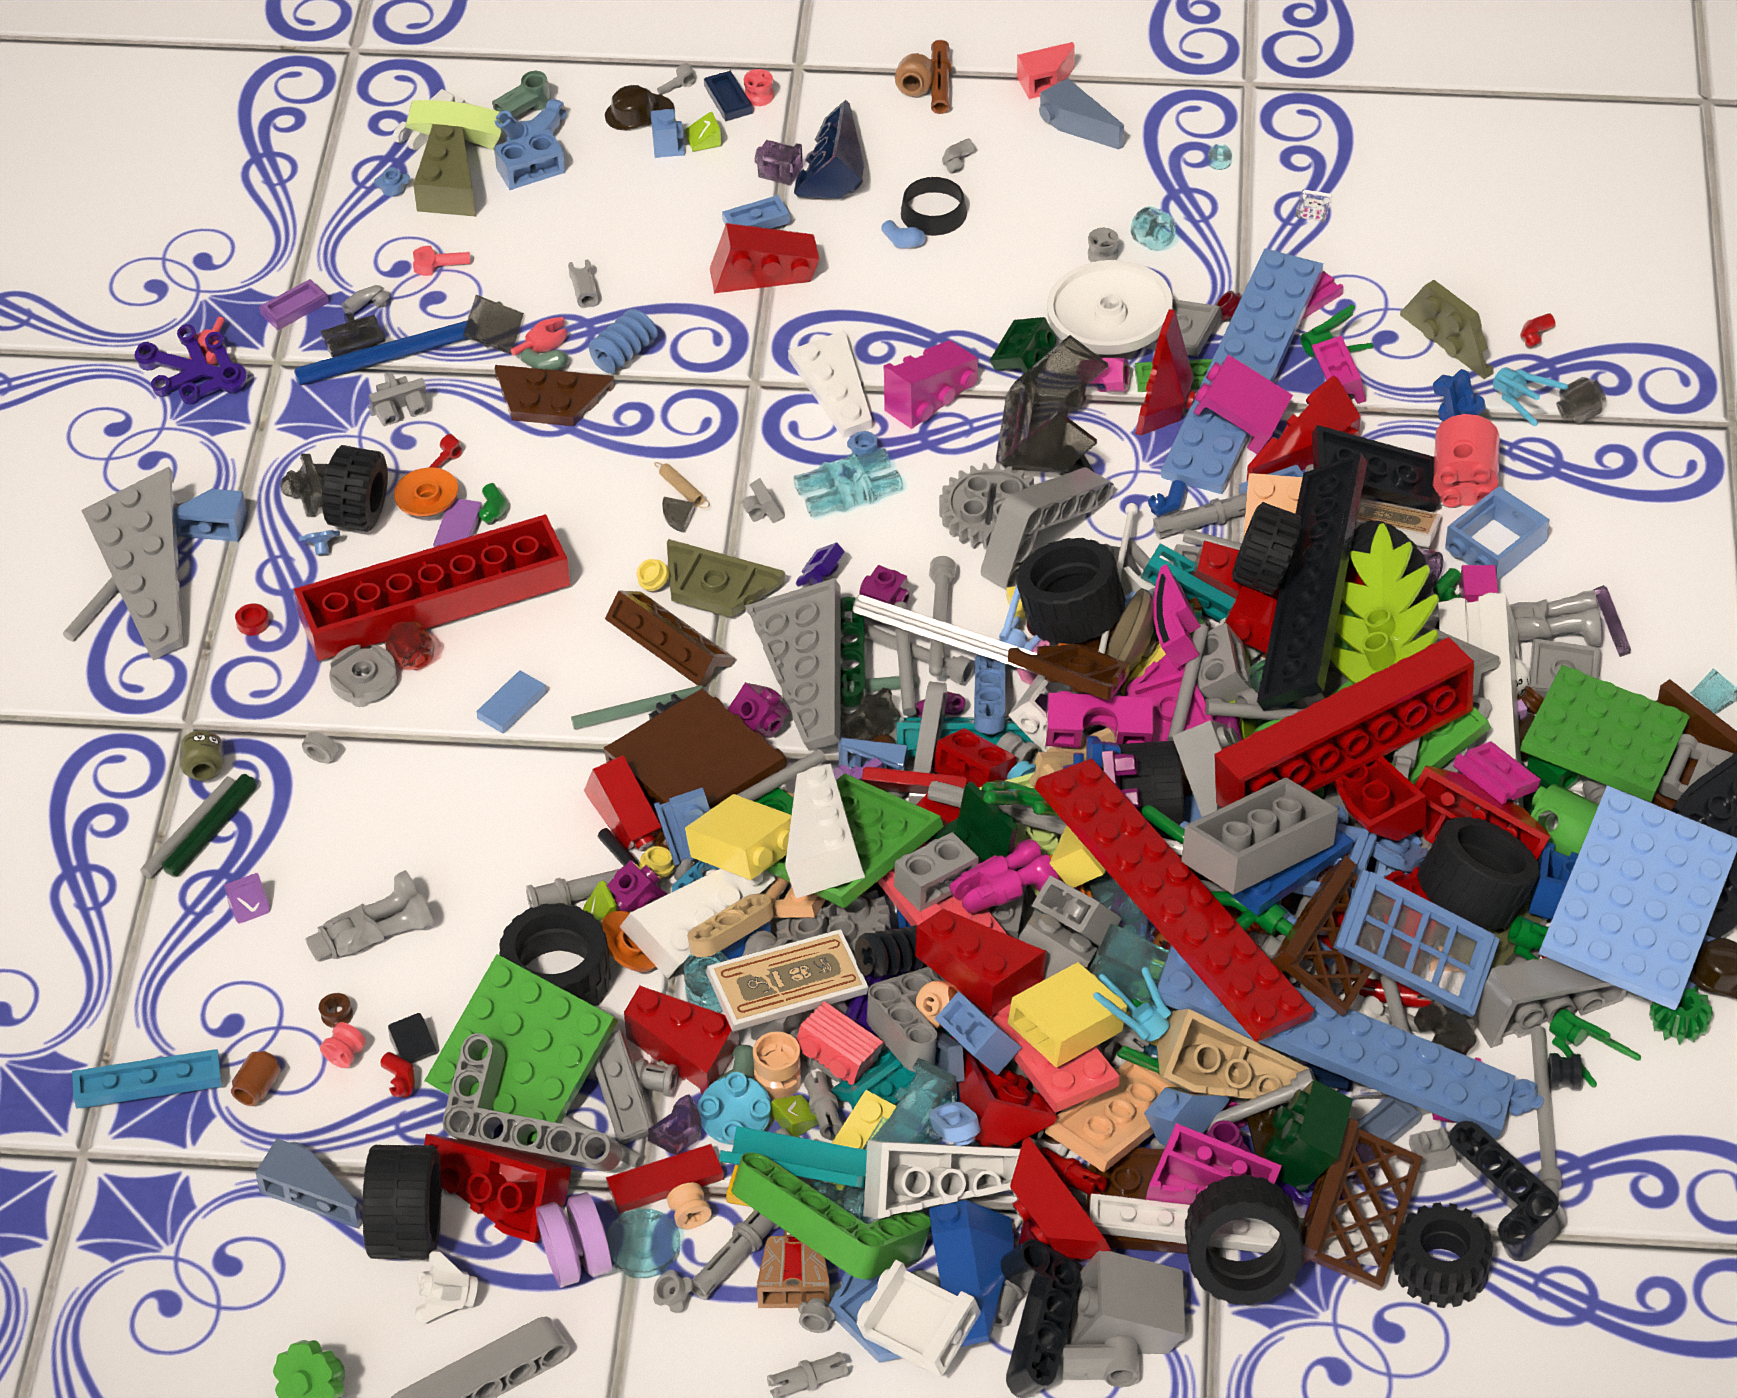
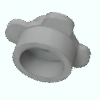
[653,1270,694,1313]

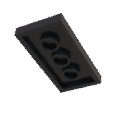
[1312,425,1439,513]

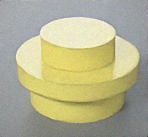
[637,559,669,591]
[639,846,675,878]

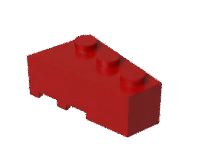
[709,223,819,294]
[915,908,1046,1017]

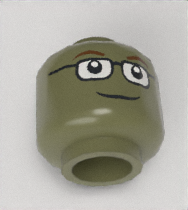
[179,730,224,781]

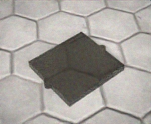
[463,295,524,354]

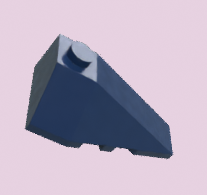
[794,100,864,198]

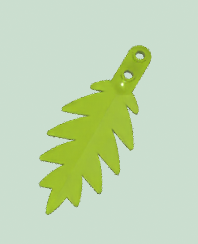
[1330,523,1439,757]

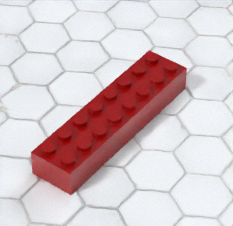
[294,514,570,661]
[1214,637,1474,808]

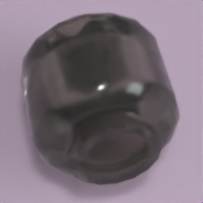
[1556,377,1607,424]

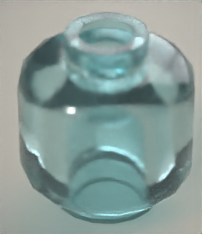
[1130,206,1176,251]

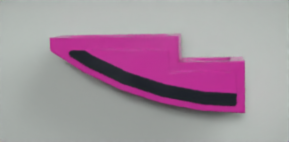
[1153,564,1201,669]

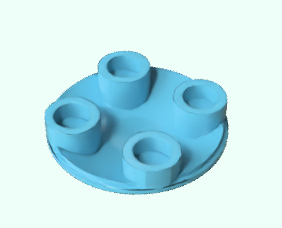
[698,1072,772,1145]

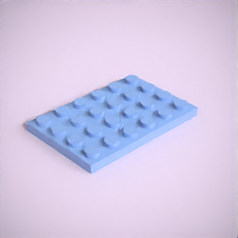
[1538,785,1737,1010]

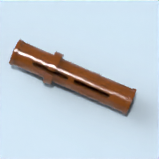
[931,40,952,114]

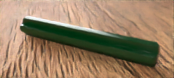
[162,774,257,877]

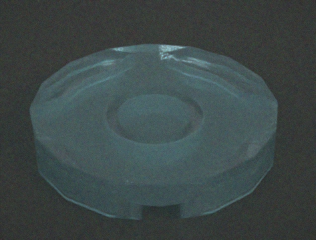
[606,1209,681,1278]

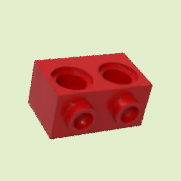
[933,728,1017,788]

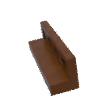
[605,590,735,687]

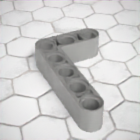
[980,468,1114,590]
[866,967,946,1073]
[443,1033,622,1171]

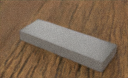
[593,1030,655,1145]

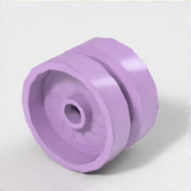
[536,1192,612,1288]

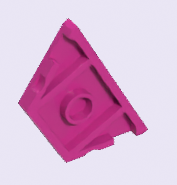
[1125,655,1214,742]

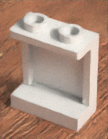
[857,1260,981,1377]

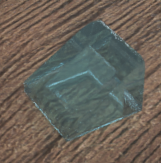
[1690,668,1737,714]

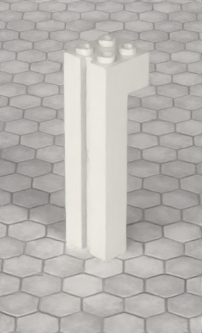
[1438,593,1524,808]

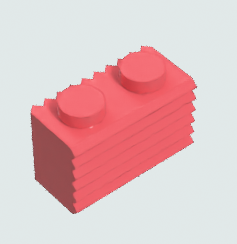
[796,1001,884,1085]

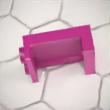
[1193,354,1293,454]

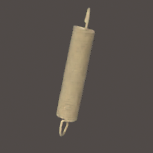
[654,462,710,508]

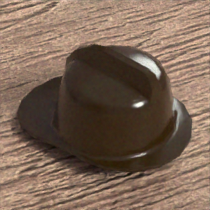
[605,85,675,130]
[1689,938,1737,999]

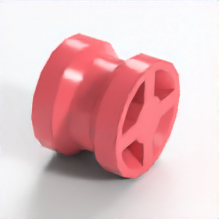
[743,69,774,106]
[320,1022,366,1068]

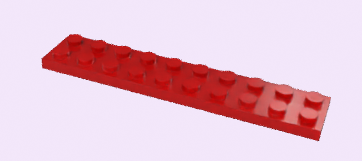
[1034,758,1314,1042]

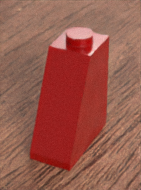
[584,755,662,851]

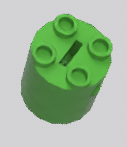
[1531,784,1599,857]

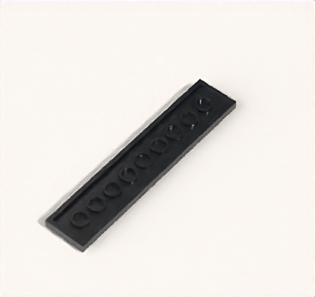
[1257,453,1367,711]

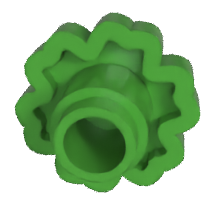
[273,1340,345,1398]

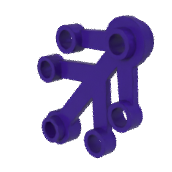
[134,324,247,404]

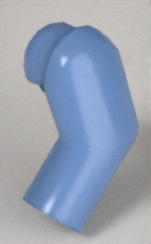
[881,220,925,249]

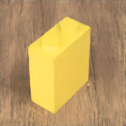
[685,794,792,880]
[1008,962,1127,1068]

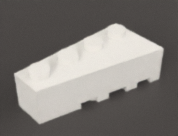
[785,763,865,898]
[620,869,776,978]
[863,1140,1020,1219]

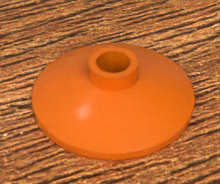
[394,467,459,516]
[601,911,656,972]

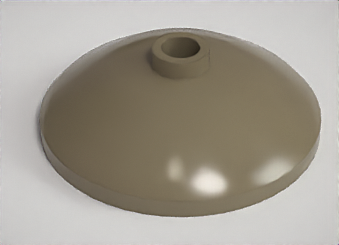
[1105,588,1156,672]

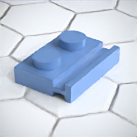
[654,788,710,866]

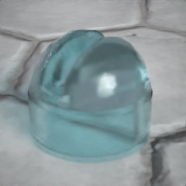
[1208,144,1232,170]

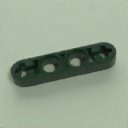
[840,597,866,707]

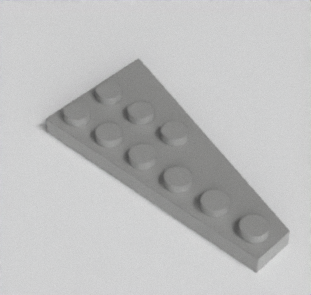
[81,466,183,661]
[745,578,841,751]

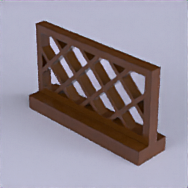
[1271,856,1407,1016]
[1301,1117,1423,1290]

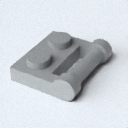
[1658,734,1734,800]

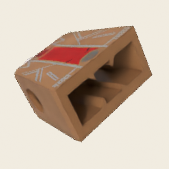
[757,1230,830,1308]

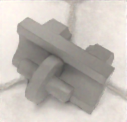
[368,371,427,426]

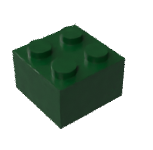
[1264,1079,1353,1192]

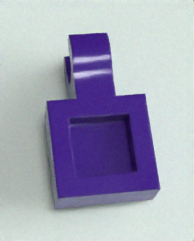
[796,542,845,587]

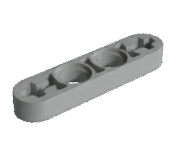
[909,681,947,805]

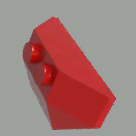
[1415,765,1551,860]
[1010,1137,1112,1263]

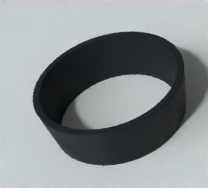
[900,177,967,236]

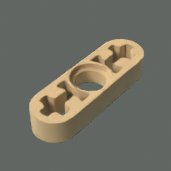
[687,893,774,957]

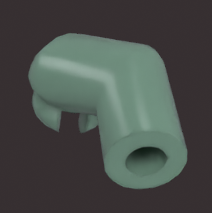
[520,348,569,370]
[717,1045,754,1080]

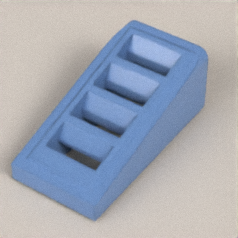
[838,738,908,771]

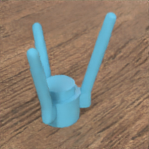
[1493,367,1568,426]
[1093,967,1171,1042]

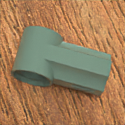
[492,70,551,117]

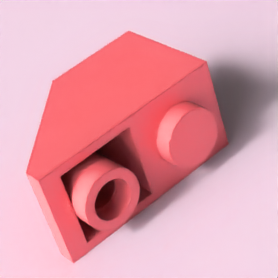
[1017,42,1075,99]

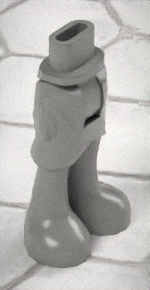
[1510,590,1602,647]
[305,870,433,961]

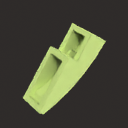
[405,100,502,150]

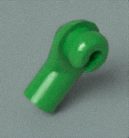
[479,483,508,524]
[1433,568,1461,602]

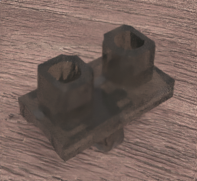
[321,312,385,357]
[280,453,328,517]
[840,687,901,741]
[1414,1000,1479,1056]

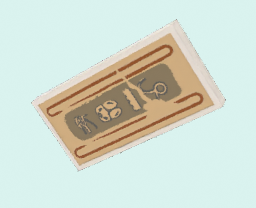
[1355,498,1441,548]
[706,929,868,1032]

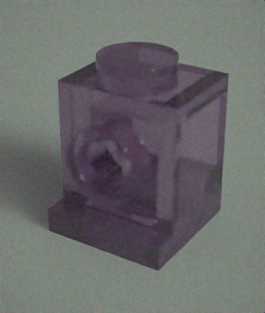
[754,139,803,186]

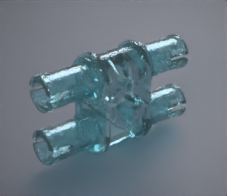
[793,448,903,518]

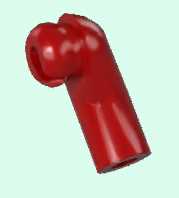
[1520,313,1555,348]
[380,1052,415,1098]

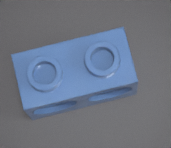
[494,129,565,190]
[934,991,1022,1075]

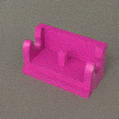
[1312,335,1366,404]

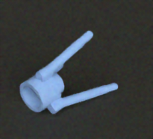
[999,585,1041,651]

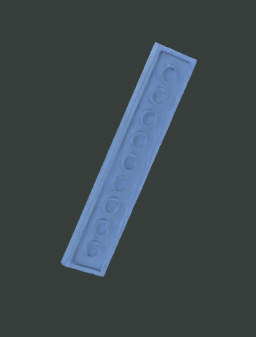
[1161,248,1324,494]
[1157,945,1516,1139]

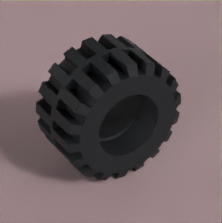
[322,445,388,532]
[1232,502,1302,595]
[1394,1202,1493,1308]

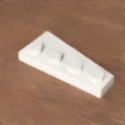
[788,330,872,439]

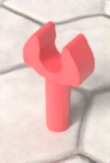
[413,246,470,276]

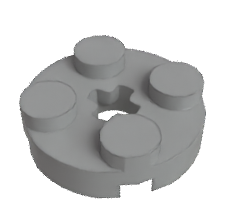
[329,645,397,707]

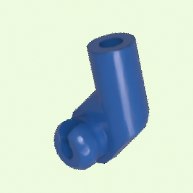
[1148,480,1187,516]

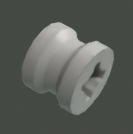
[1087,227,1119,262]

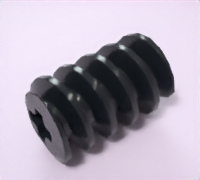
[855,925,928,978]

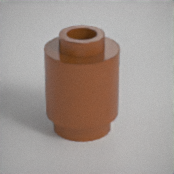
[231,1051,281,1106]

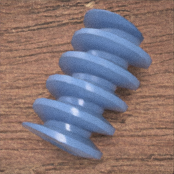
[589,309,658,374]

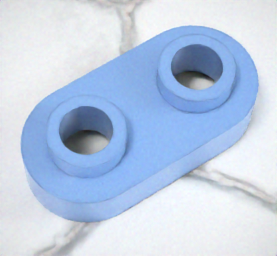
[929,1102,981,1146]

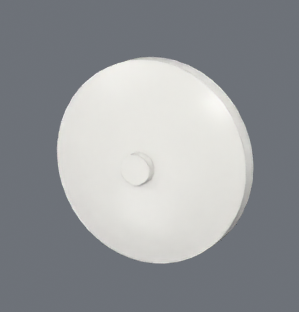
[1047,260,1173,355]

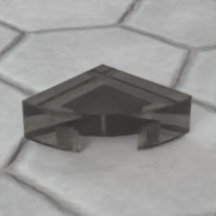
[662,496,695,533]

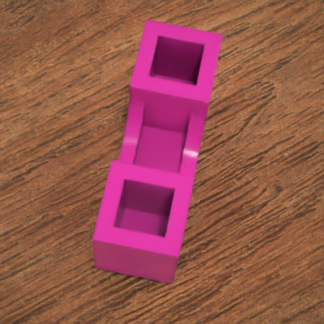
[1046,691,1153,748]

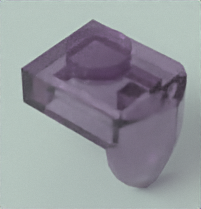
[648,1094,702,1155]

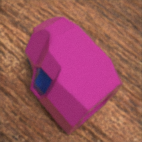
[1077,358,1130,392]

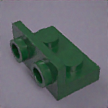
[990,317,1057,381]

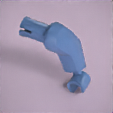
[495,99,567,142]

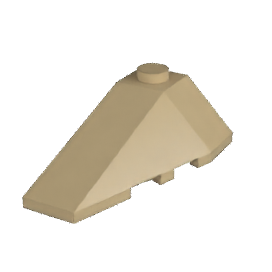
[1157,1009,1312,1103]

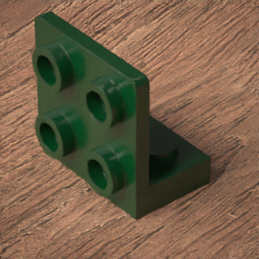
[930,781,1018,864]

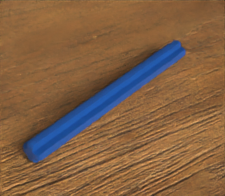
[294,320,476,385]

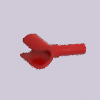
[429,434,462,468]

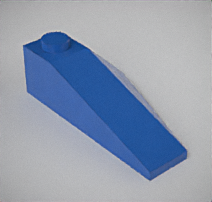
[929,1200,1016,1347]

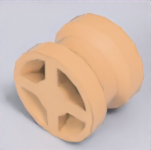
[667,1182,711,1229]

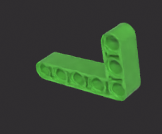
[731,1152,931,1279]

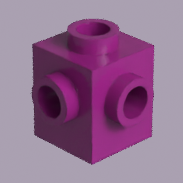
[859,565,910,606]
[727,682,790,737]
[606,860,668,912]

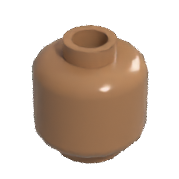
[894,53,935,97]

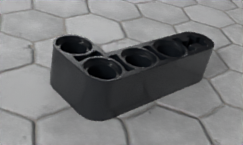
[1449,1121,1566,1262]
[1001,1239,1081,1398]

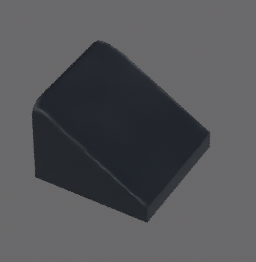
[388,1013,437,1064]

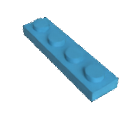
[72,1049,222,1109]

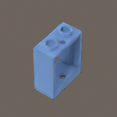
[1445,486,1550,581]

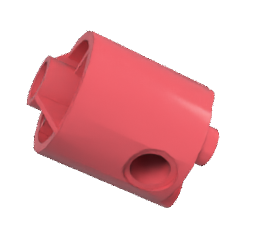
[1433,414,1500,507]

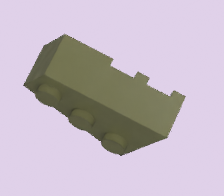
[413,124,476,217]

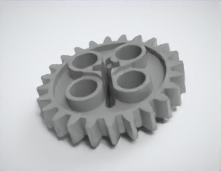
[939,463,1034,549]
[776,889,892,958]

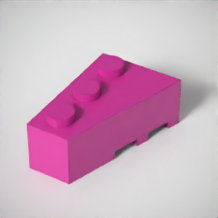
[883,340,978,429]
[1146,1123,1282,1205]

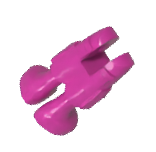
[949,839,1059,914]

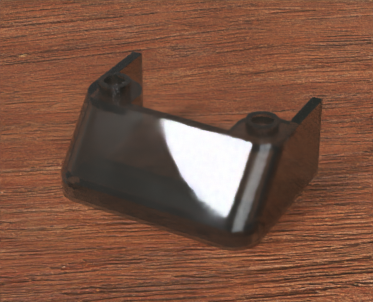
[995,335,1108,473]

